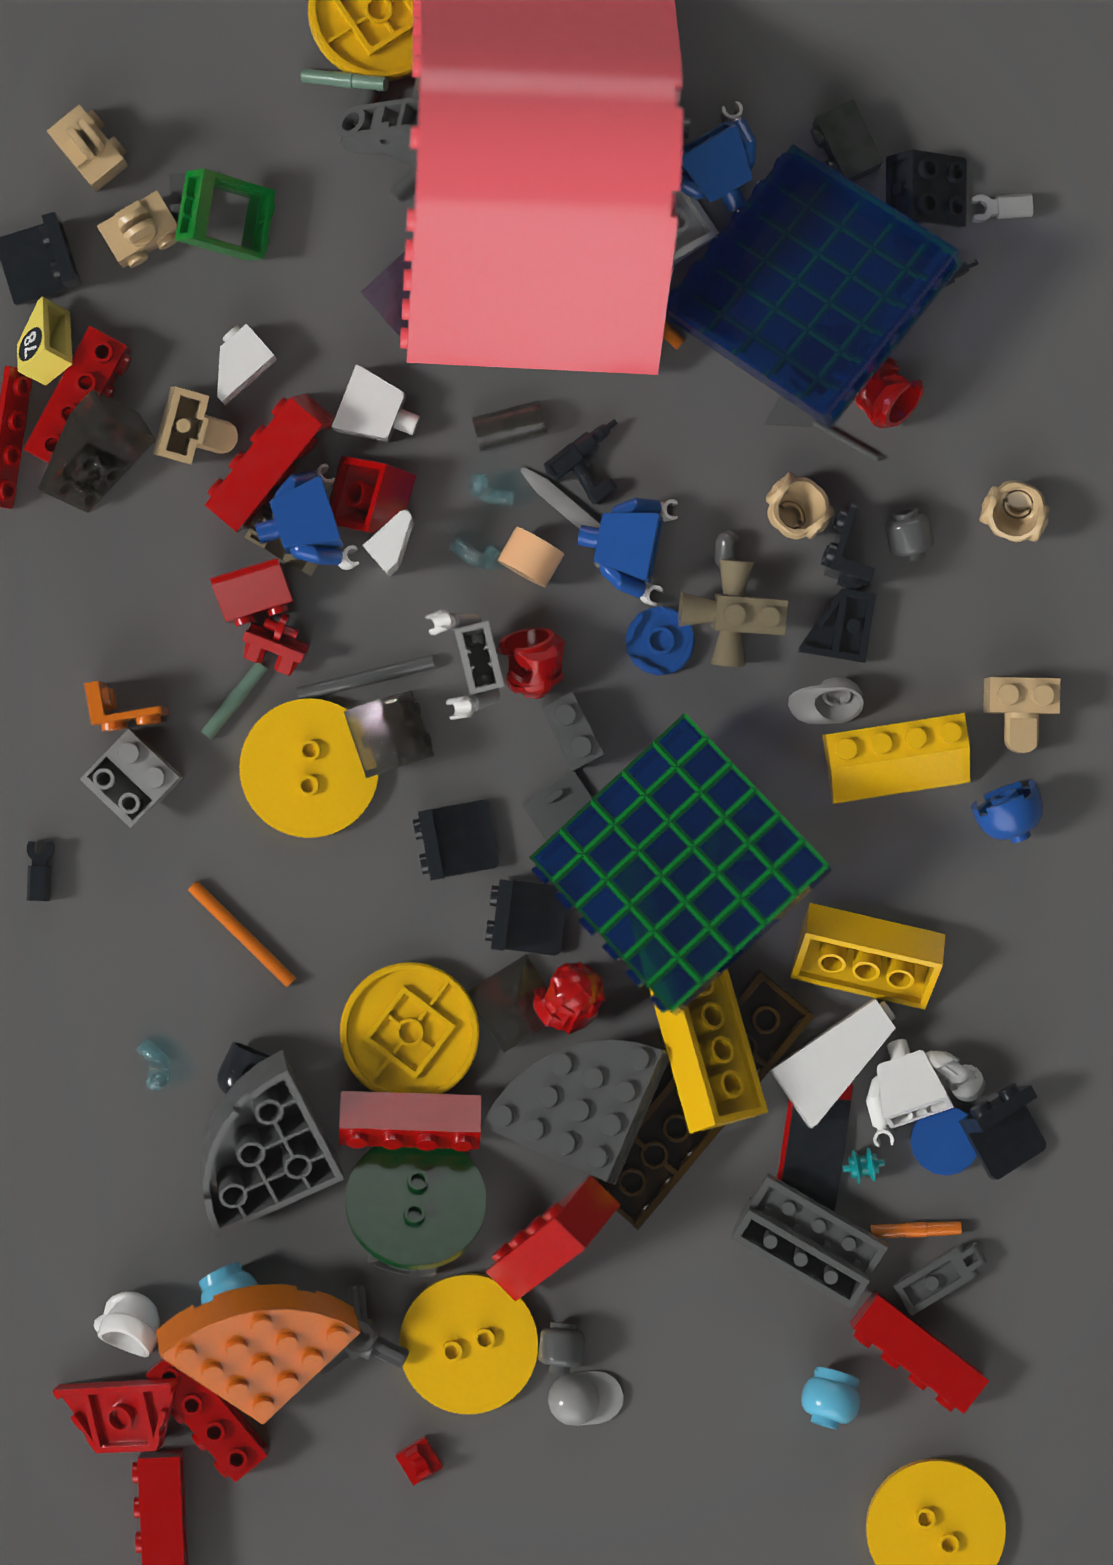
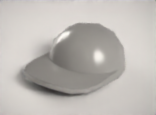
[788,676,864,724]
[548,1371,624,1426]

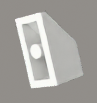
[217,324,277,406]

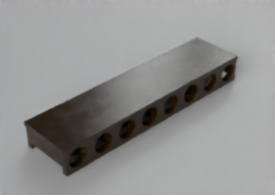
[587,969,814,1230]

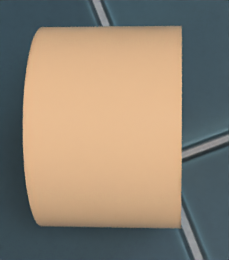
[497,527,565,588]

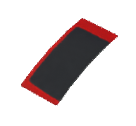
[777,1083,853,1212]

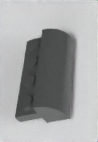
[731,1173,888,1309]

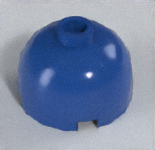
[970,780,1044,843]

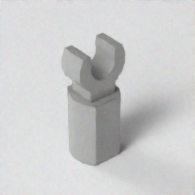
[971,193,1034,223]

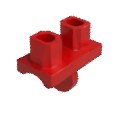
[242,613,310,676]

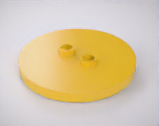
[308,0,413,81]
[239,698,379,838]
[340,962,480,1094]
[399,1273,538,1414]
[866,1458,1006,1565]

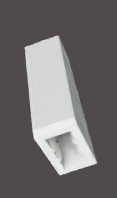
[770,999,896,1128]

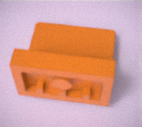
[84,681,169,732]

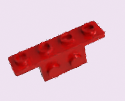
[0,366,32,509]

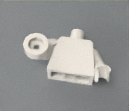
[866,1039,985,1148]

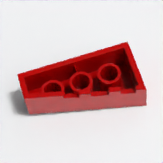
[205,393,335,532]
[486,1175,621,1302]

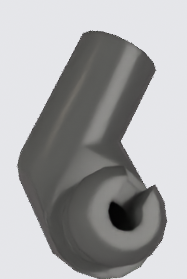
[714,530,740,567]

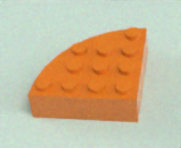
[155,1284,361,1425]

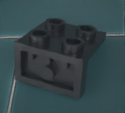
[886,149,967,228]
[0,211,82,306]

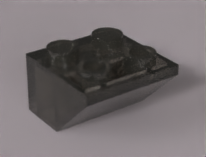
[344,690,434,778]

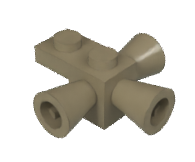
[678,559,788,667]

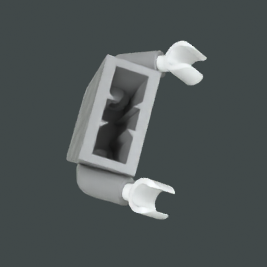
[426,609,505,720]

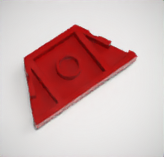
[52,1378,177,1453]

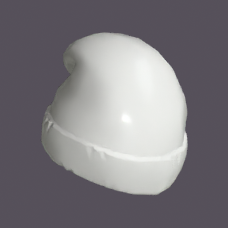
[93,1291,160,1358]

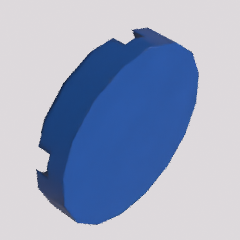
[625,606,695,676]
[909,1107,977,1176]

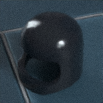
[217,1042,270,1094]

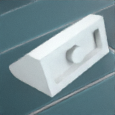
[363,510,414,576]

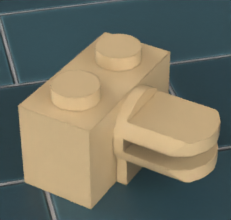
[47,105,128,192]
[97,190,177,268]
[153,386,238,464]
[983,677,1061,753]

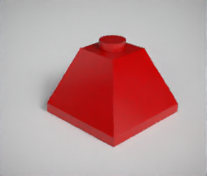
[329,456,416,533]

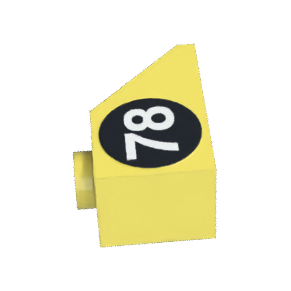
[17,296,73,386]

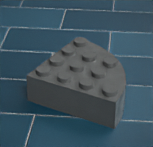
[481,1040,669,1185]
[200,1050,344,1237]

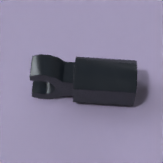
[26,841,55,901]

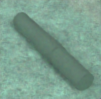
[301,68,389,91]
[201,663,268,740]

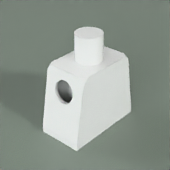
[332,365,420,442]

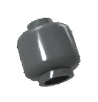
[885,507,934,561]
[538,1322,585,1374]

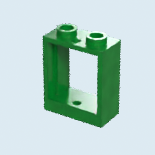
[175,169,276,261]

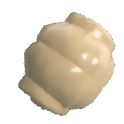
[766,472,835,540]
[979,480,1050,543]

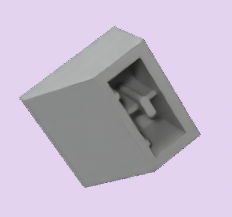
[80,729,184,828]

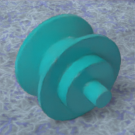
[842,1147,885,1184]

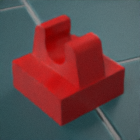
[395,1435,443,1486]

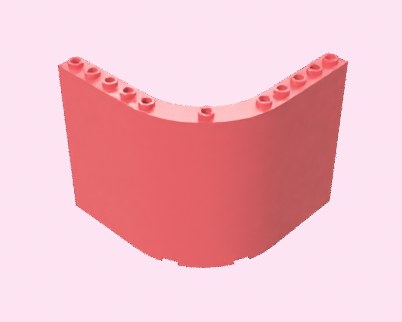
[400,0,683,375]

